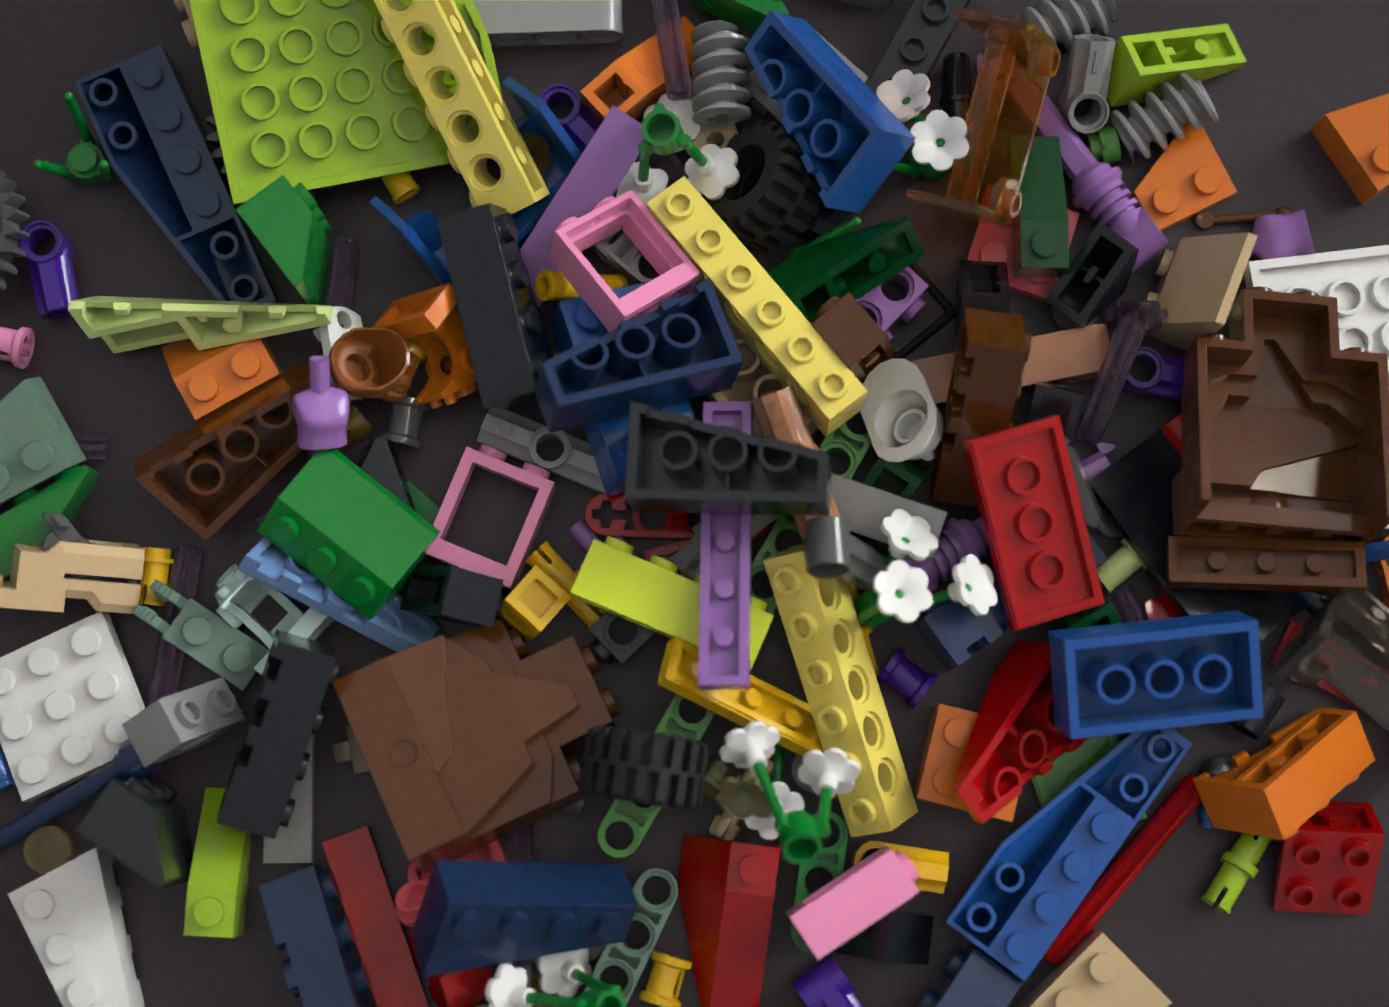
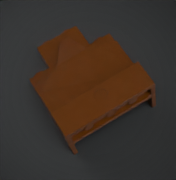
[1172,286,1389,547]
[332,618,620,873]

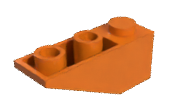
[580,16,695,123]

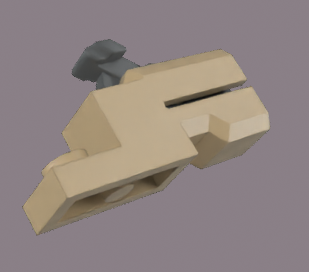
[0,511,144,614]

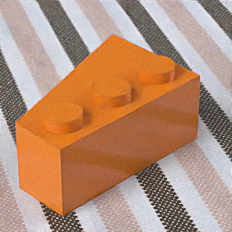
[1193,707,1375,840]

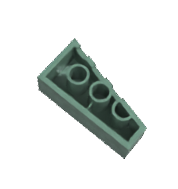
[0,376,87,506]

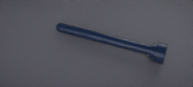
[0,741,159,851]

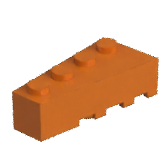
[1310,93,1389,205]

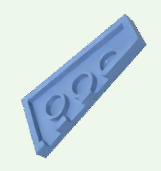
[237,537,442,652]

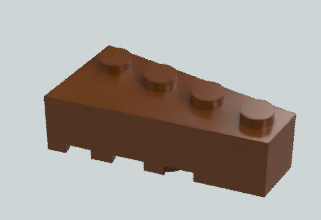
[930,307,1031,508]
[134,361,310,541]

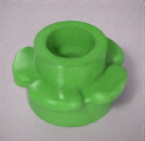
[1086,124,1121,163]

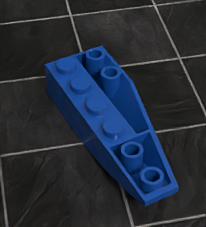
[944,728,1193,981]

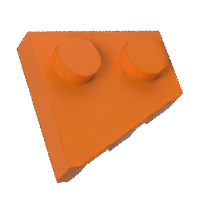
[1131,123,1237,232]

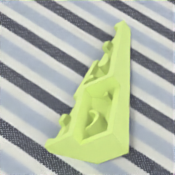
[68,296,333,354]

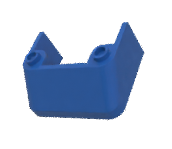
[369,76,581,286]

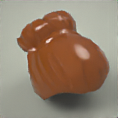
[329,327,420,402]

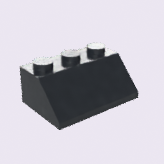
[76,777,193,888]

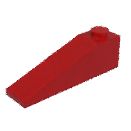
[950,640,1087,824]
[677,834,780,1007]

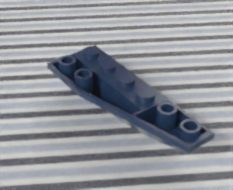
[74,44,278,303]

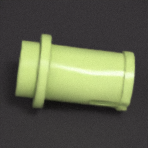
[1096,538,1147,594]

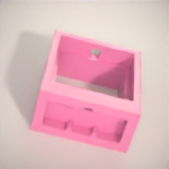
[549,189,701,332]
[425,444,557,591]
[785,847,920,960]

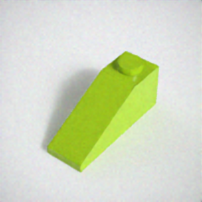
[1107,24,1247,107]
[184,787,252,938]

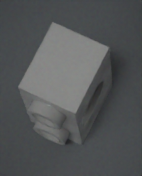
[122,677,245,768]

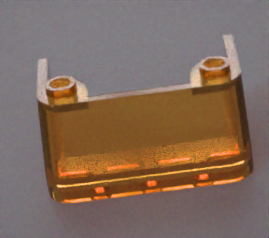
[906,8,1061,226]

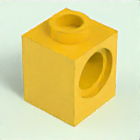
[498,565,571,642]

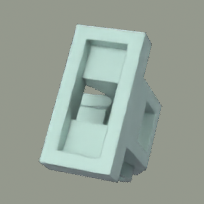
[214,564,335,676]

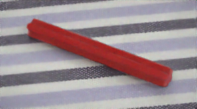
[1043,774,1202,967]

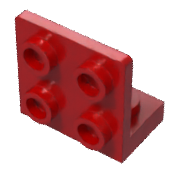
[1272,801,1385,915]

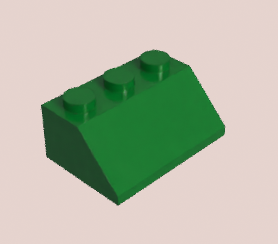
[236,175,334,305]
[257,448,440,621]

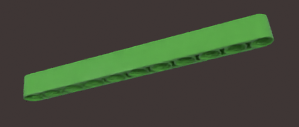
[598,411,872,858]

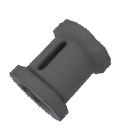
[379,396,430,451]

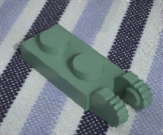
[132,579,269,691]

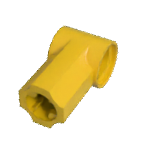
[851,840,949,894]

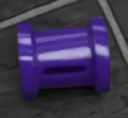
[876,647,938,710]

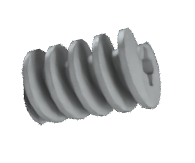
[1012,0,1118,67]
[691,20,751,127]
[1111,73,1219,164]

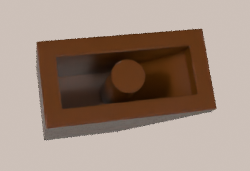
[812,293,897,383]

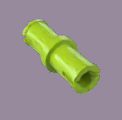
[1201,833,1273,915]

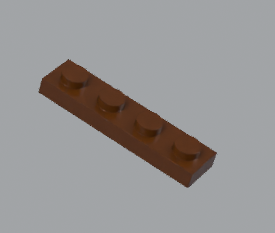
[1166,536,1367,594]

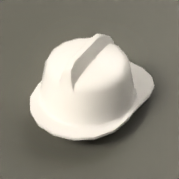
[861,358,944,462]

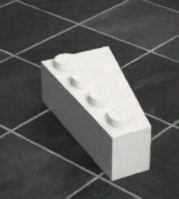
[8,847,145,1007]

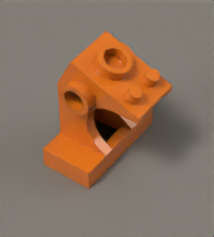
[372,283,478,409]

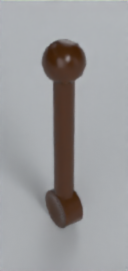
[1194,206,1292,231]

